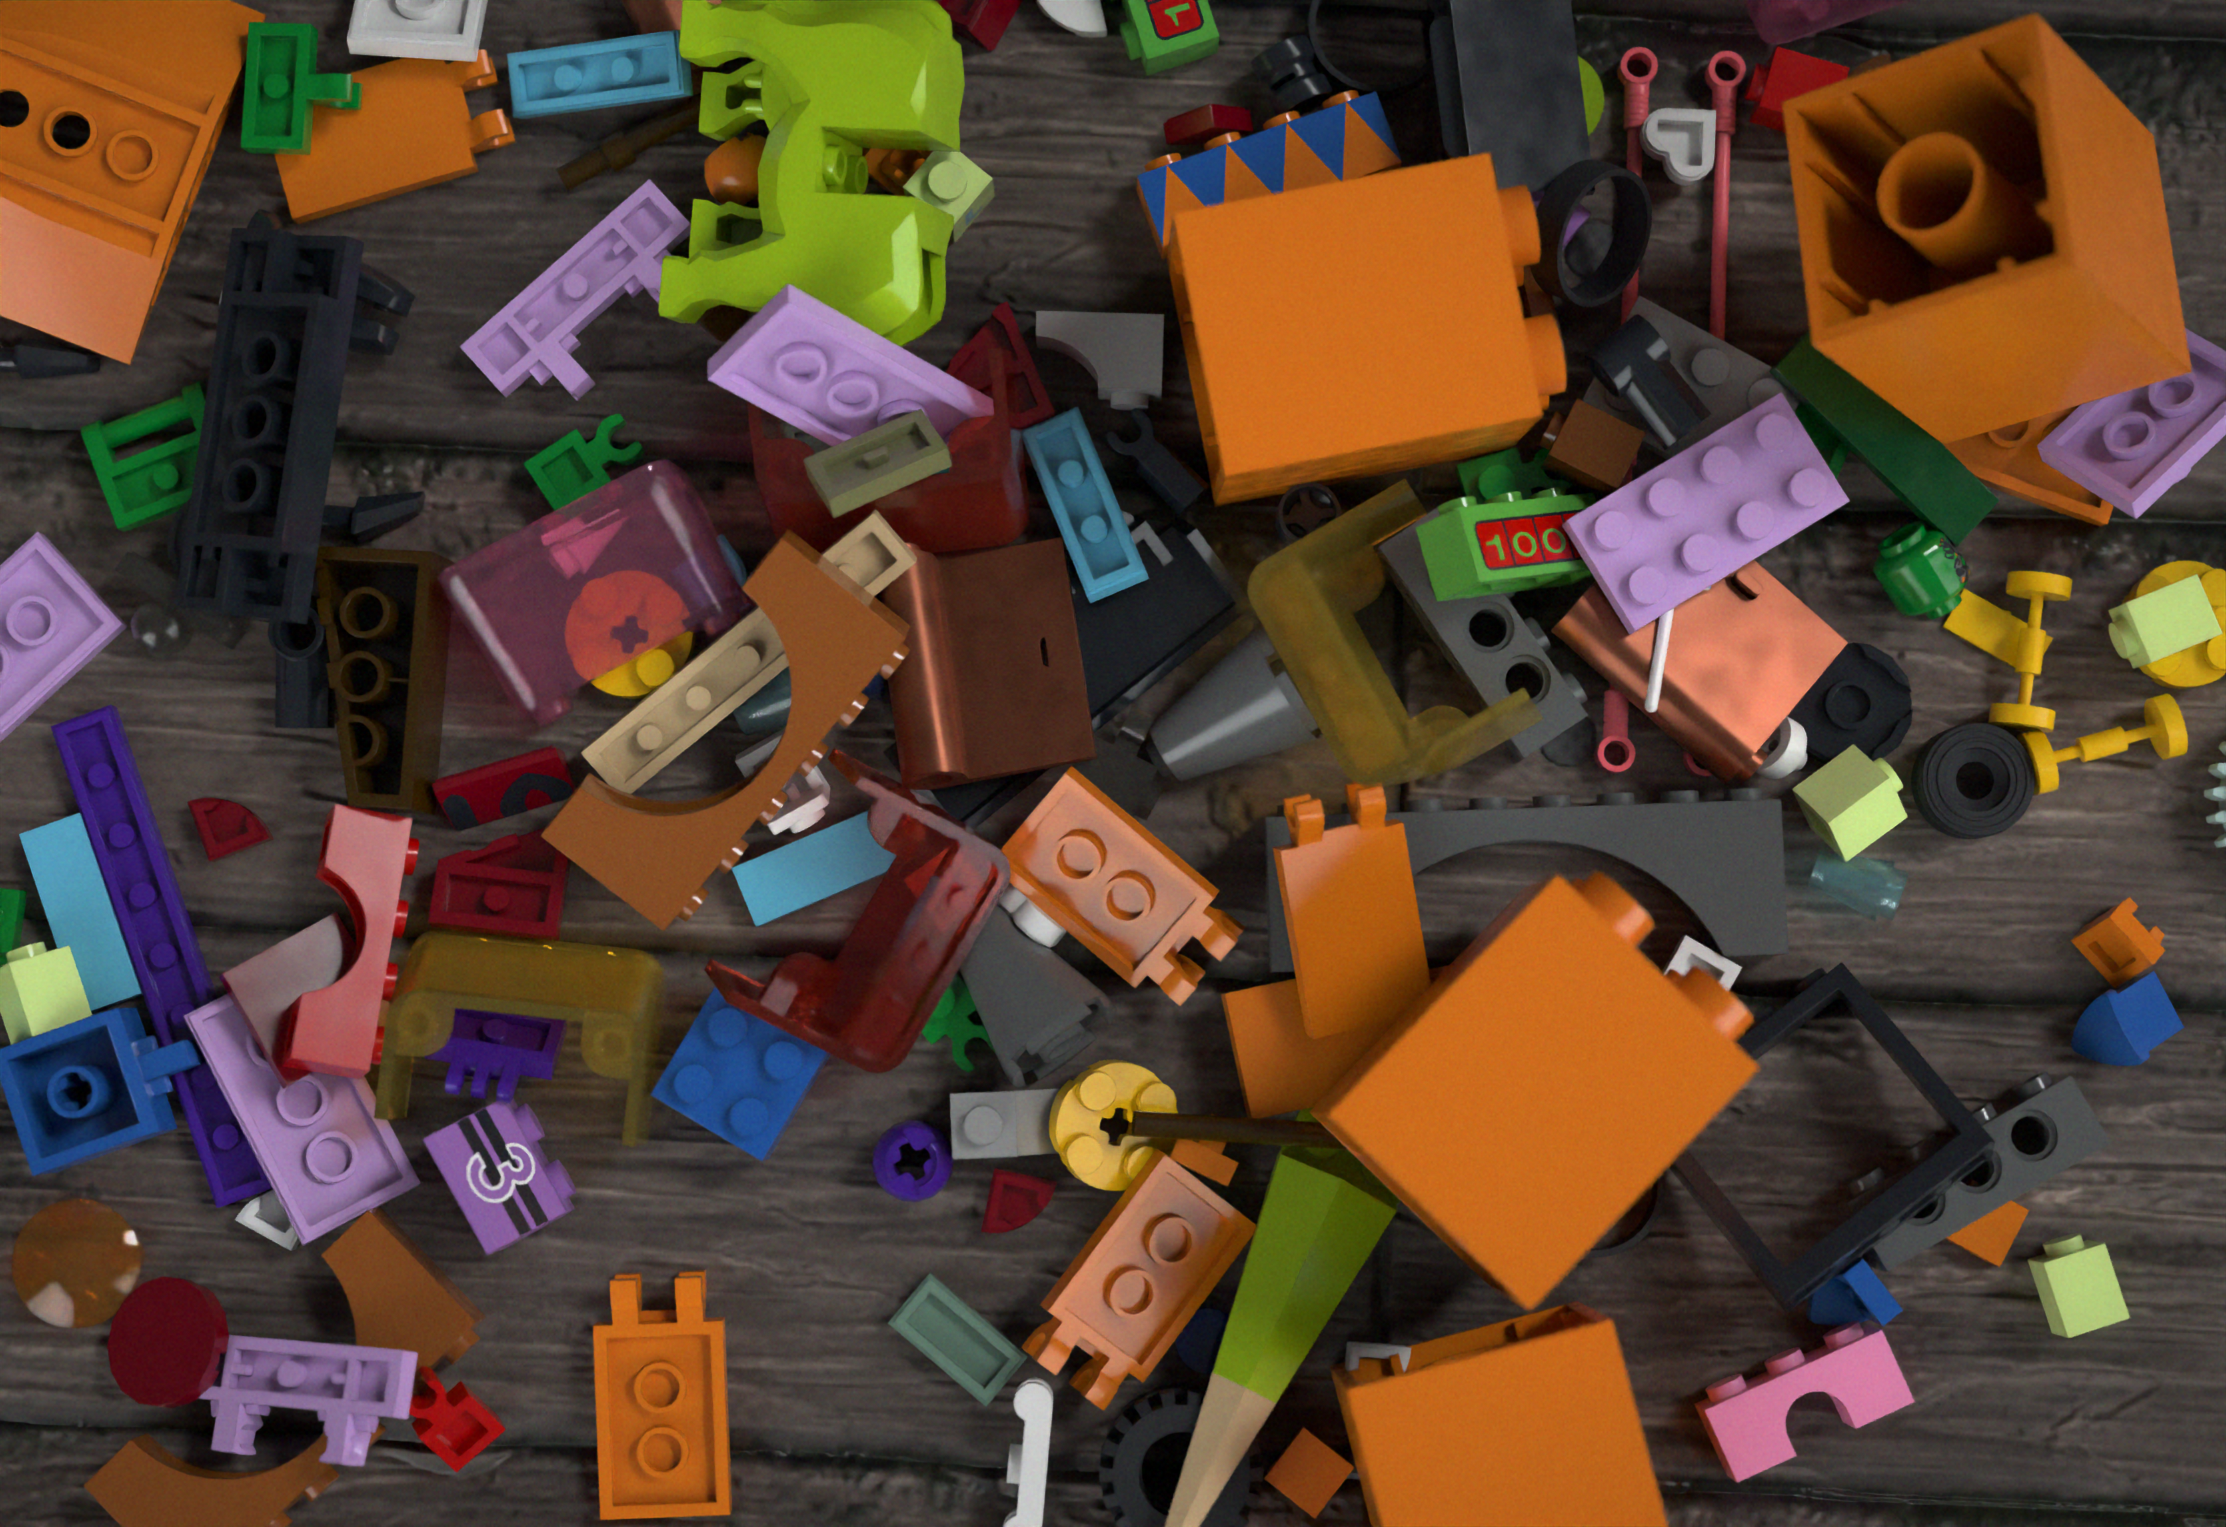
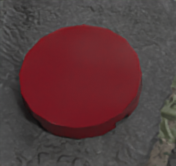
[107,1276,229,1408]

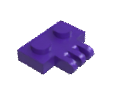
[424,994,567,1104]

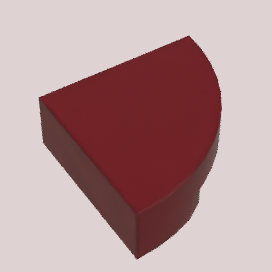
[1163,103,1254,145]
[187,797,274,862]
[981,1168,1057,1233]

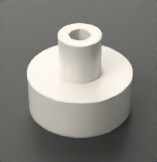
[1755,716,1808,780]

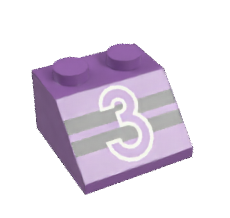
[423,1098,576,1255]

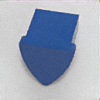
[2071,971,2184,1066]
[1806,1258,1903,1326]

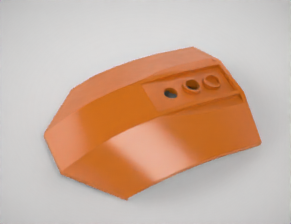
[0,0,266,366]

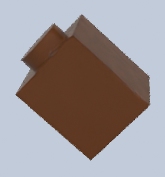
[1539,398,1646,499]

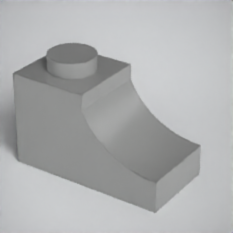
[1036,311,1164,411]
[950,1088,1060,1159]

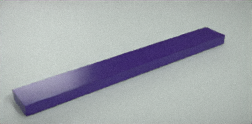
[50,705,273,1208]

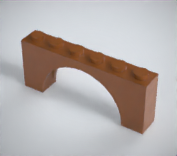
[541,528,910,932]
[83,1207,486,1527]

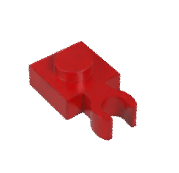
[409,1366,506,1473]

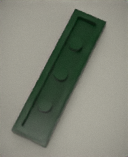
[1769,327,2000,547]

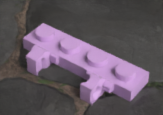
[460,179,691,401]
[198,1335,418,1466]

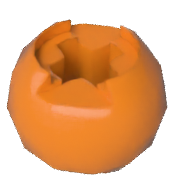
[704,132,766,207]

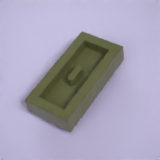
[803,409,952,518]

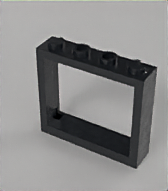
[1667,962,1995,1313]

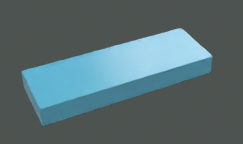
[507,30,693,119]
[1020,407,1149,603]
[732,794,934,927]
[19,813,143,1013]

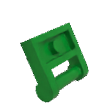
[81,380,207,532]

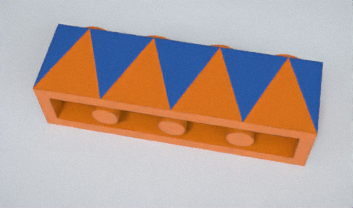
[1136,90,1402,260]

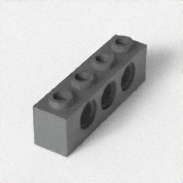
[1375,508,1588,763]
[1836,1071,2111,1271]

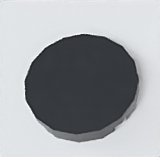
[1787,642,1913,765]

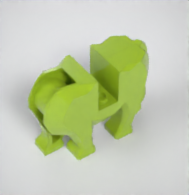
[658,0,965,347]

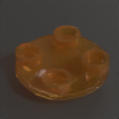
[12,1199,145,1329]

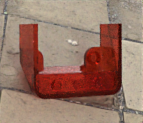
[747,348,1030,554]
[704,748,1011,1073]

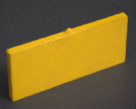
[1942,588,2053,668]

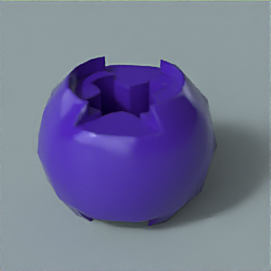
[872,1120,954,1202]

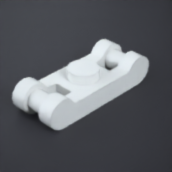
[1003,1377,1054,1527]

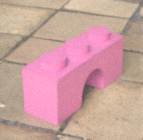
[1694,1321,1915,1483]

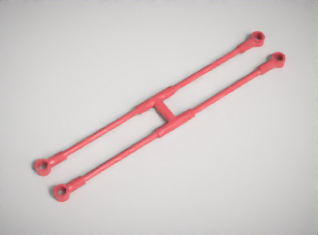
[1594,47,1746,778]

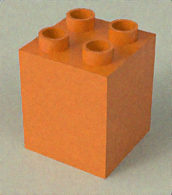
[1782,13,2192,445]
[1167,152,1566,507]
[1309,870,1760,1310]
[1330,1301,1668,1527]

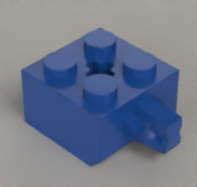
[0,1008,202,1176]

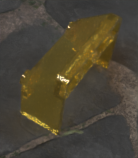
[1248,479,1544,788]
[374,928,666,1147]

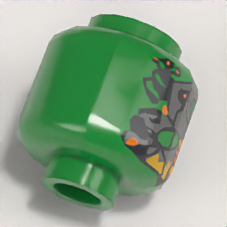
[1873,521,1970,619]

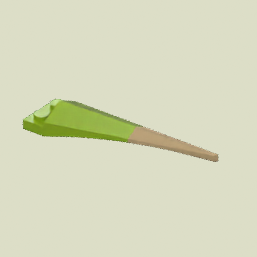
[1164,1107,1400,1527]

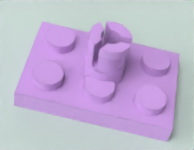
[2037,328,2226,519]

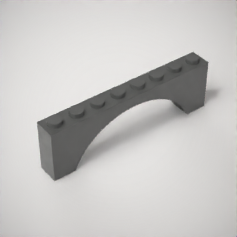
[1263,788,1789,973]

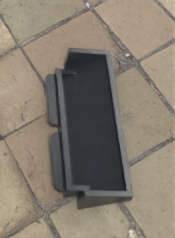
[1429,0,1595,202]
[883,510,1253,843]

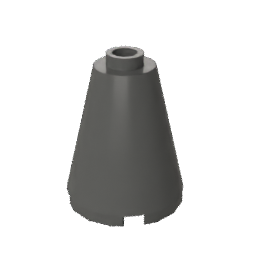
[1146,622,1330,782]
[949,905,1117,1087]

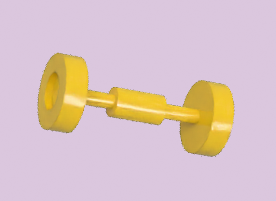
[1988,571,2073,733]
[2017,693,2188,795]

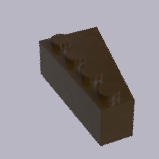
[315,546,455,815]

